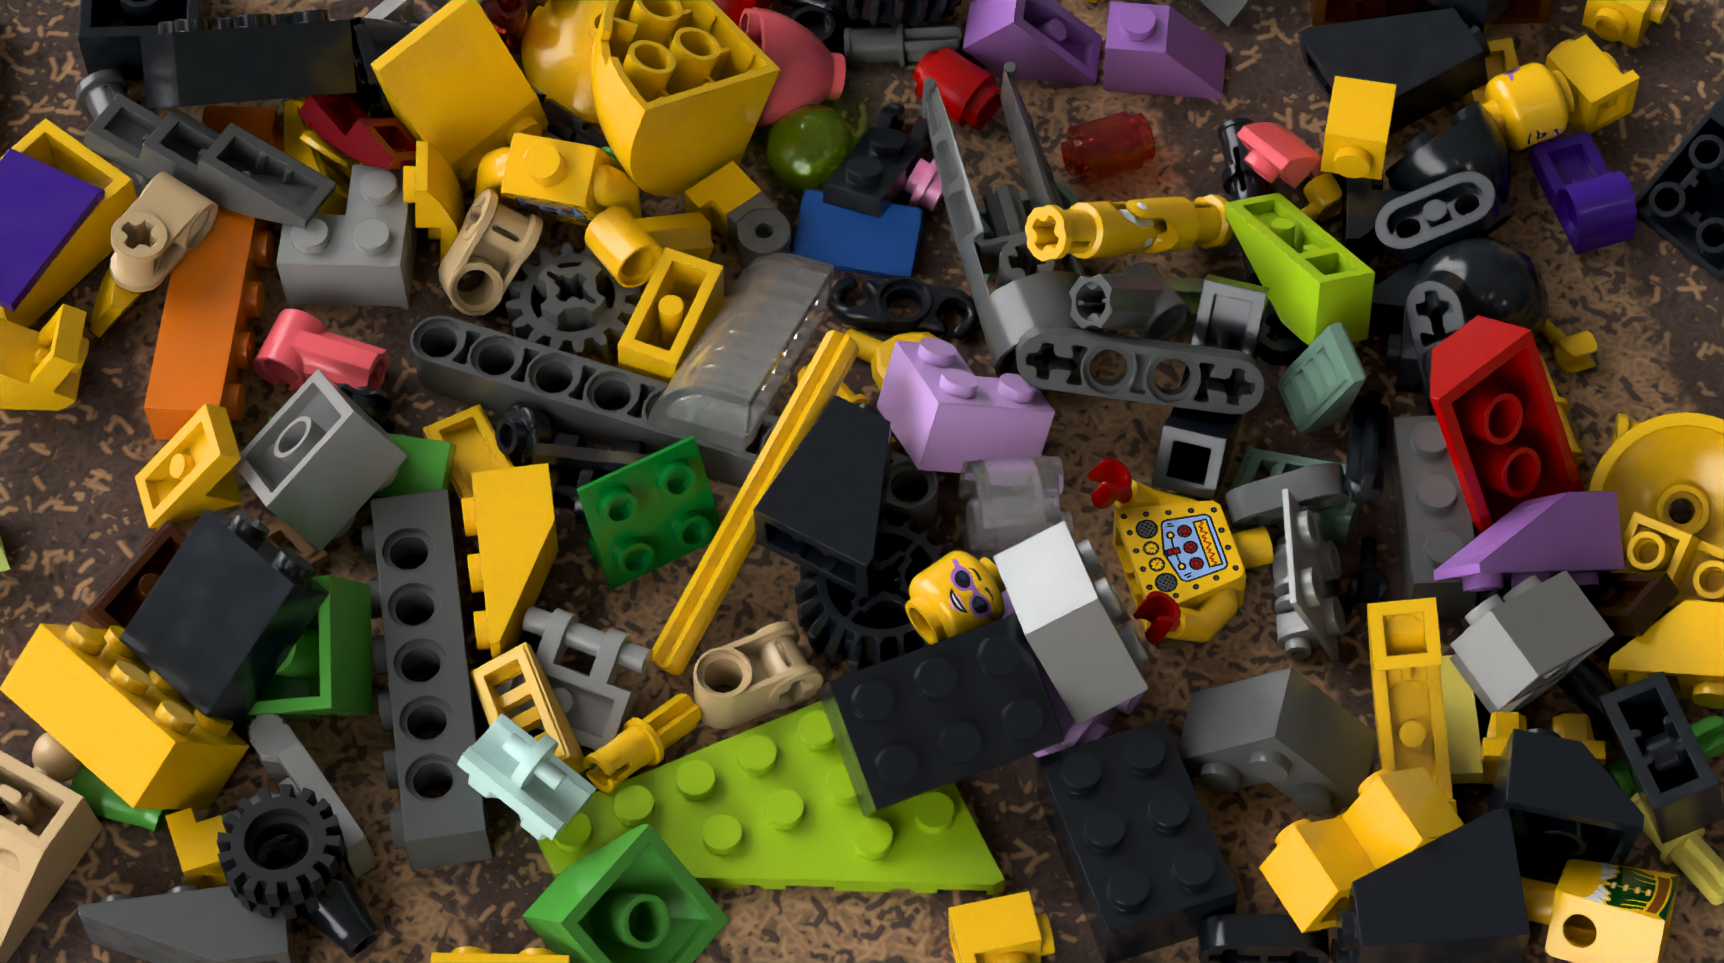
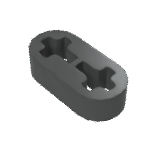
[1225,463,1350,530]

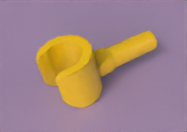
[1301,173,1343,222]
[1540,319,1598,374]

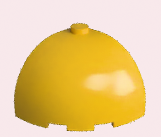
[591,0,780,196]

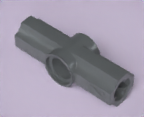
[1069,262,1205,341]

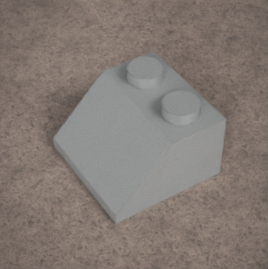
[235,369,408,551]

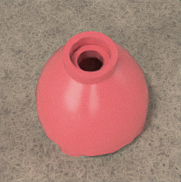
[739,7,846,128]

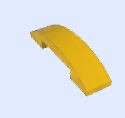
[1367,597,1457,814]

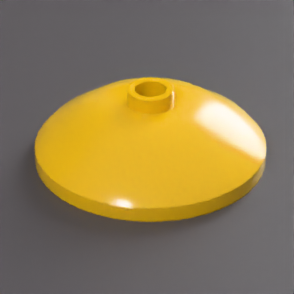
[521,0,608,128]
[1588,412,1724,607]

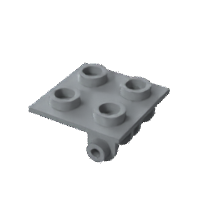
[1272,488,1346,661]

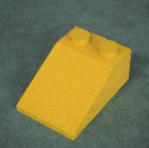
[370,0,549,195]

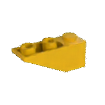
[461,463,559,660]

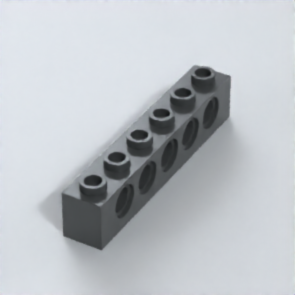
[361,489,492,870]

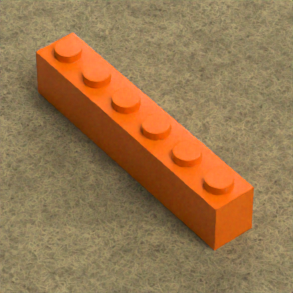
[144,105,284,440]

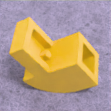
[0,303,89,411]

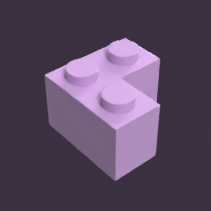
[876,338,1055,478]

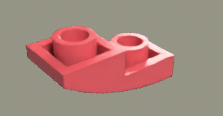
[1236,122,1337,189]

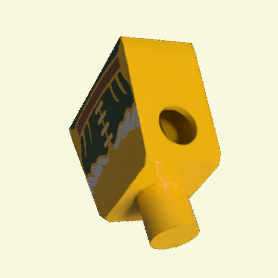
[1521,859,1680,963]

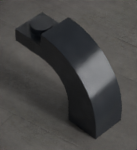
[1151,274,1270,500]

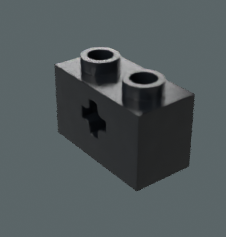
[1599,671,1724,844]

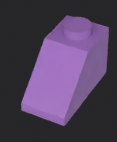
[963,0,1102,85]
[1103,1,1226,100]

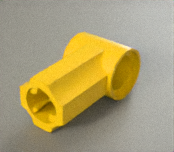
[584,206,714,288]

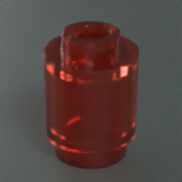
[1061,111,1156,185]

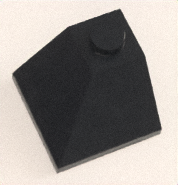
[1487,728,1644,877]

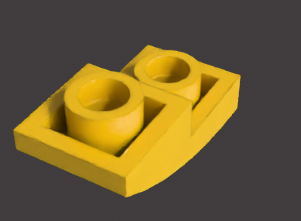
[403,141,465,263]
[1610,511,1724,603]

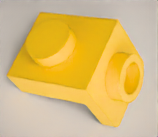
[1582,0,1674,48]

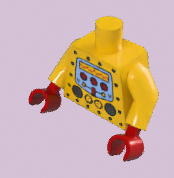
[474,133,642,226]
[1088,458,1274,645]

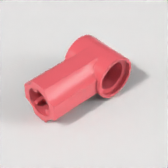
[253,308,389,391]

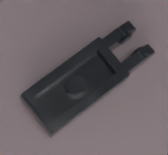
[823,102,932,218]

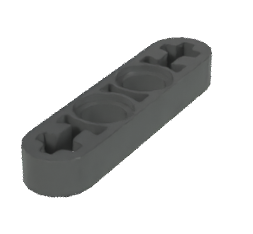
[1016,325,1264,414]

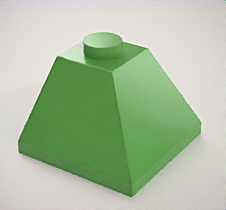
[522,824,730,963]

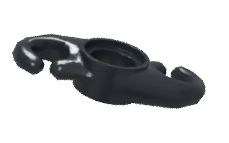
[827,276,980,340]

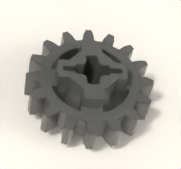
[506,242,641,362]

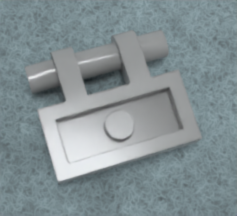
[496,605,653,750]

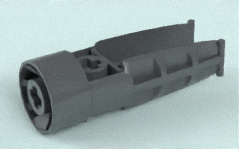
[921,61,1103,378]

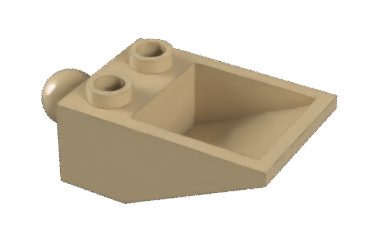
[0,732,103,963]

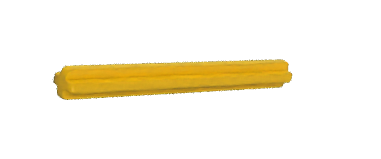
[651,330,859,676]

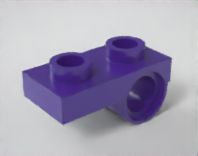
[1528,131,1637,254]

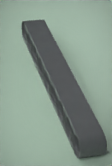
[410,315,939,534]

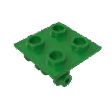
[577,435,721,590]

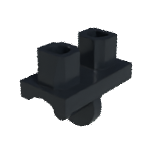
[533,433,650,525]

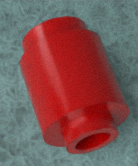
[913,46,1002,130]

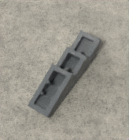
[83,93,337,229]

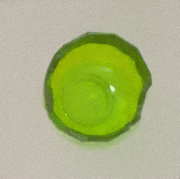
[766,103,858,192]

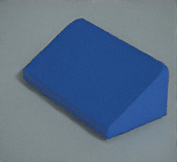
[791,189,924,279]

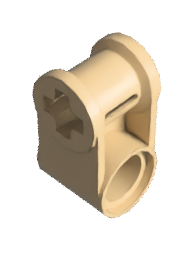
[110,171,218,293]
[438,189,543,316]
[693,621,824,729]

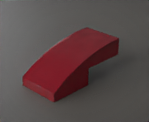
[298,95,417,169]

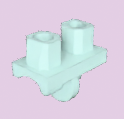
[457,713,597,841]

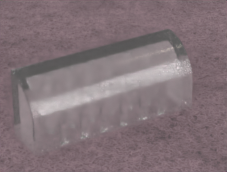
[647,253,834,453]

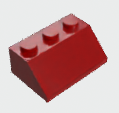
[1430,315,1584,536]

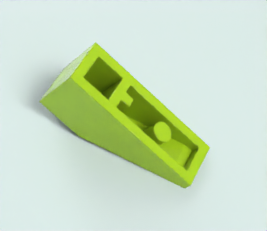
[1224,192,1375,346]

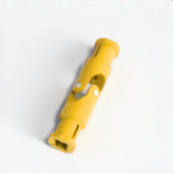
[1025,195,1233,261]

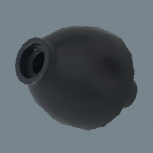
[1384,101,1516,238]

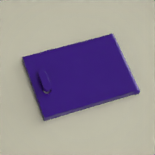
[0,148,105,312]

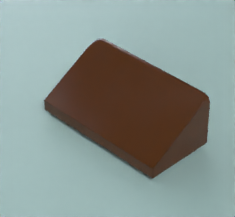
[76,519,187,629]

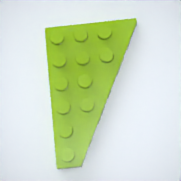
[535,701,1005,895]

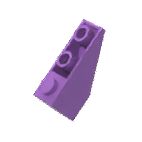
[1433,491,1625,592]

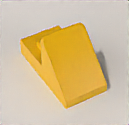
[135,403,242,529]

